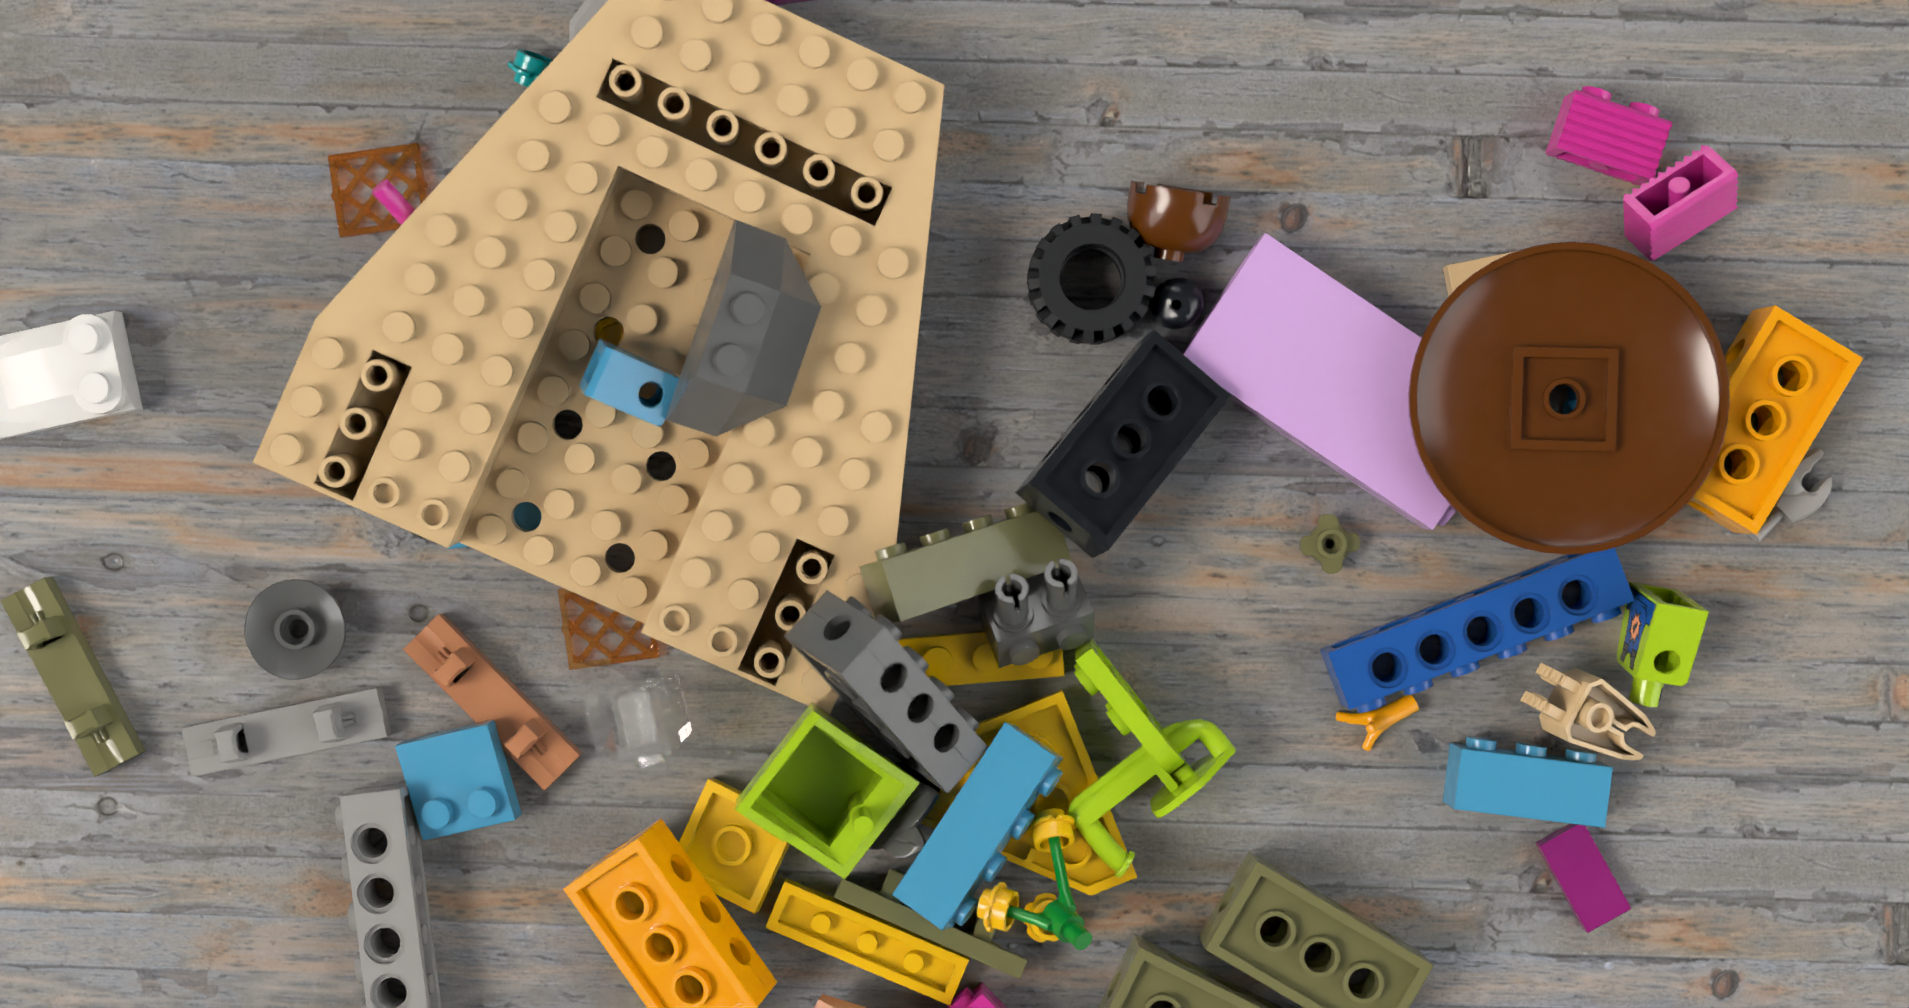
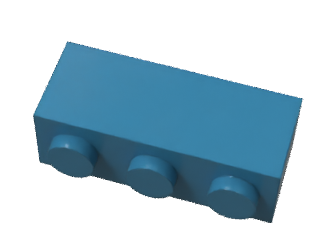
[1443,736,1613,828]

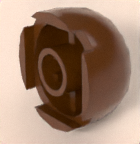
[1127,180,1231,262]

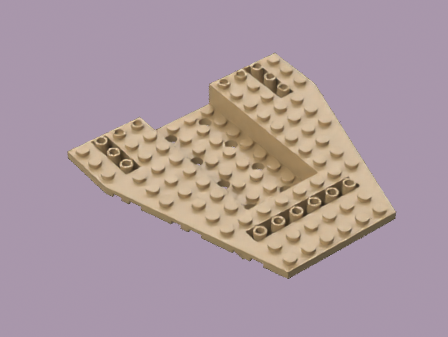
[252,0,944,715]

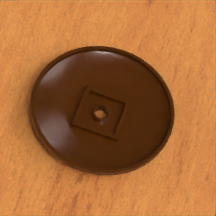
[1408,242,1730,554]

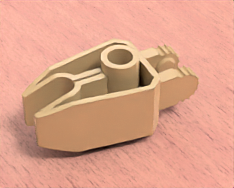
[1520,663,1656,760]

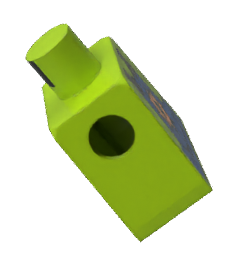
[1616,582,1709,707]

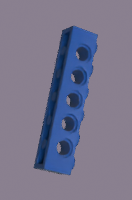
[1320,548,1635,713]

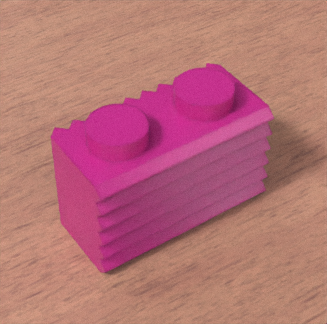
[1545,86,1672,185]
[1623,145,1739,261]

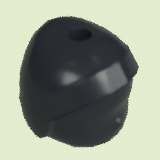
[1150,278,1205,330]

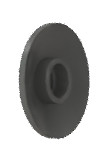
[244,579,346,680]

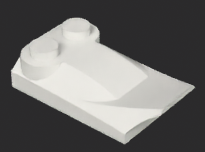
[0,311,143,440]

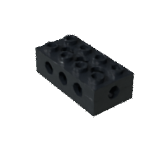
[1015,330,1231,558]

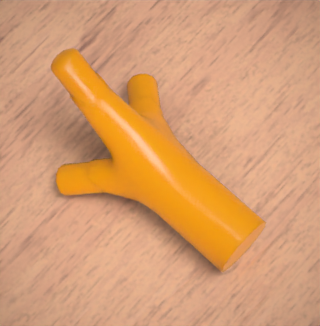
[1335,695,1419,751]

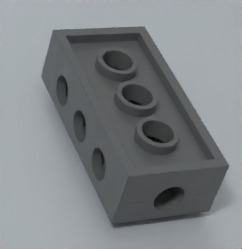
[784,590,988,793]

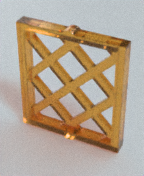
[328,143,428,238]
[558,588,660,670]

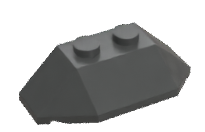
[665,220,821,437]

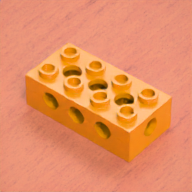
[1687,305,1863,535]
[563,818,777,1008]

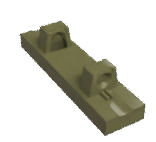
[0,576,146,777]
[834,868,1028,979]

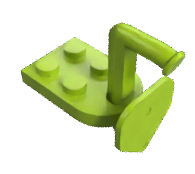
[1068,639,1237,878]

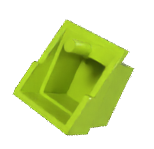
[735,702,920,879]

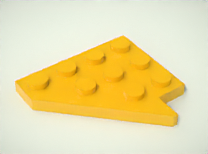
[921,689,1137,896]

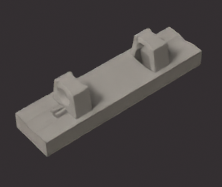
[181,686,392,777]

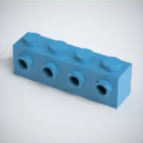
[892,722,1063,930]

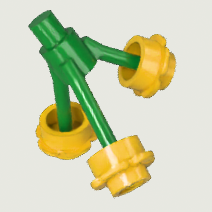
[977,809,1092,950]

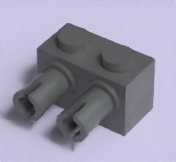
[978,559,1095,668]

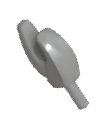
[1749,448,1832,542]

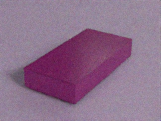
[1535,824,1632,933]

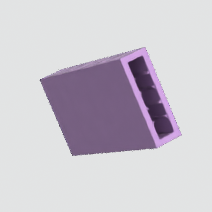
[1181,233,1456,530]

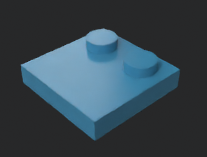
[395,720,522,841]

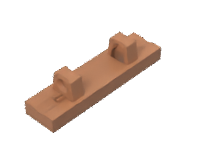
[403,613,583,791]

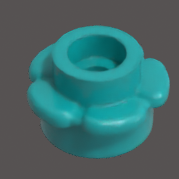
[508,49,553,87]

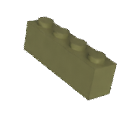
[859,502,1072,623]

